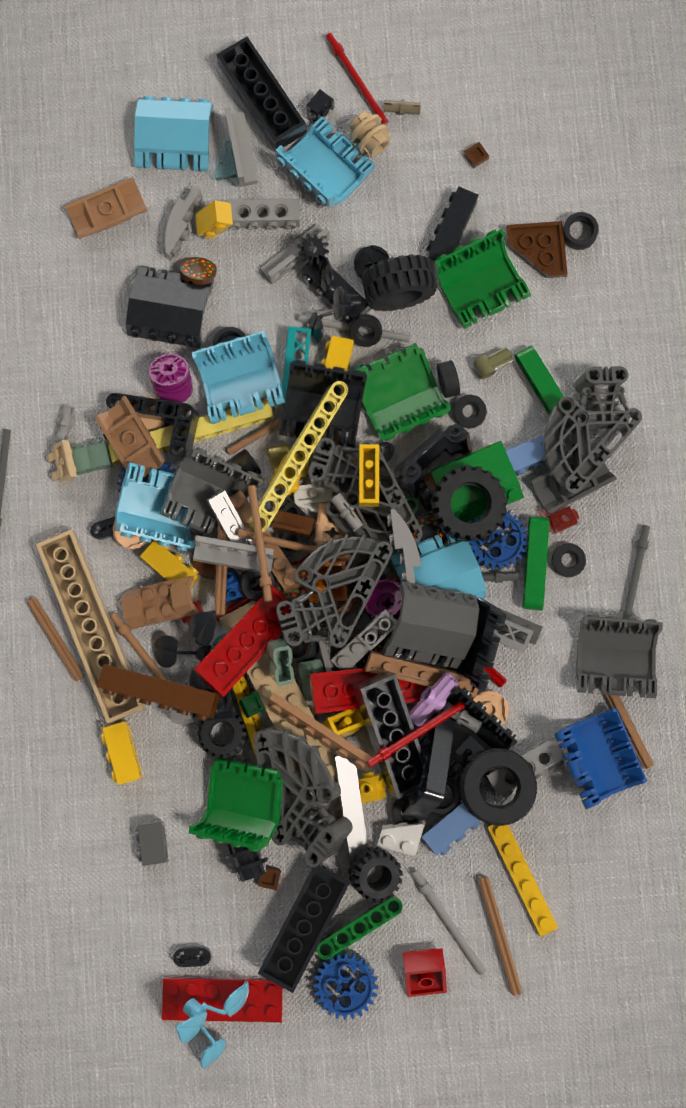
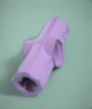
[409,672,459,726]

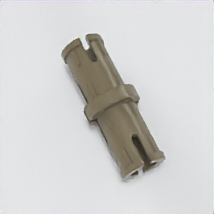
[384,99,421,115]

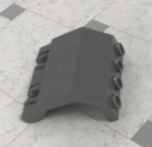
[160,447,264,541]
[382,581,479,669]
[576,614,663,699]

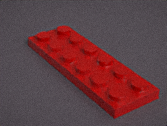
[193,586,290,698]
[309,662,425,714]
[162,978,283,1023]

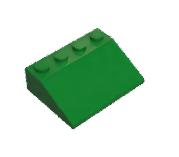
[430,440,524,522]

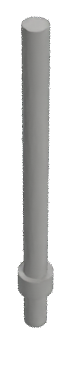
[299,314,410,342]
[412,870,486,975]

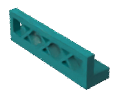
[282,326,311,404]

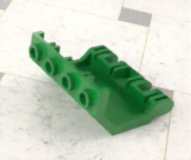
[434,229,531,329]

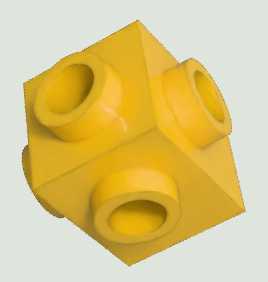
[358,772,386,803]

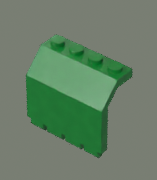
[355,343,451,441]
[189,758,283,852]

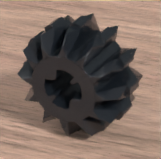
[297,232,329,265]

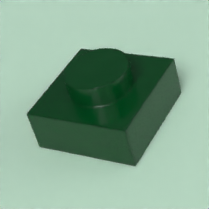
[239,691,266,718]

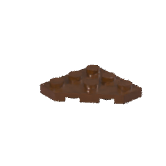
[506,221,568,278]

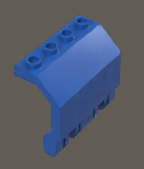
[554,708,647,809]

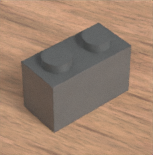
[135,822,169,866]

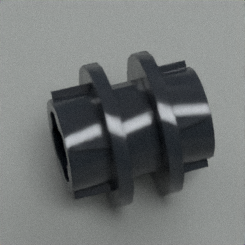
[226,843,269,882]

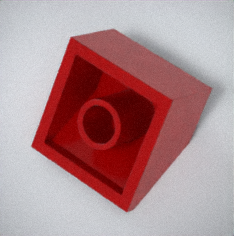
[403,948,447,997]

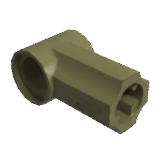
[473,347,513,380]

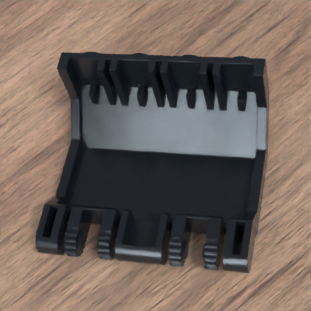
[126,265,214,348]
[279,360,367,448]
[421,590,507,691]
[418,687,518,786]

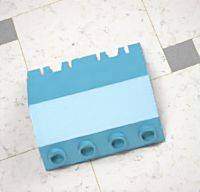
[134,96,214,171]
[276,117,376,207]
[192,331,285,424]
[115,462,195,552]
[390,534,487,599]

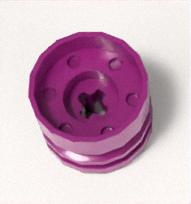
[149,354,193,403]
[364,579,402,621]

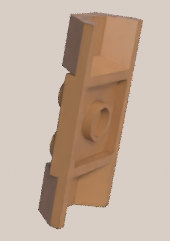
[65,177,148,239]
[95,396,165,478]
[121,576,199,629]

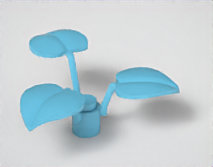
[175,980,249,1069]

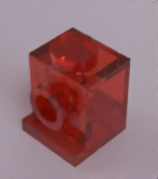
[547,506,579,535]

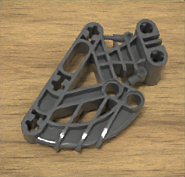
[540,366,642,497]
[309,438,423,552]
[275,534,393,648]
[254,726,353,867]

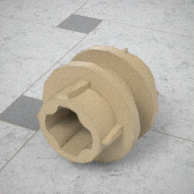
[348,112,391,156]

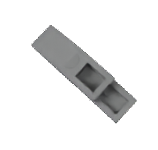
[165,186,203,261]
[387,509,421,583]
[331,609,398,671]

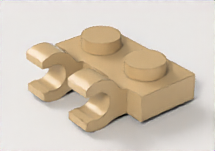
[47,440,77,483]

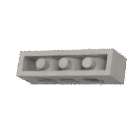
[225,199,300,230]
[485,737,565,798]

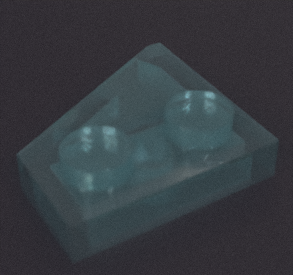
[215,140,238,181]

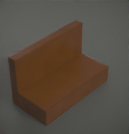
[271,510,315,538]

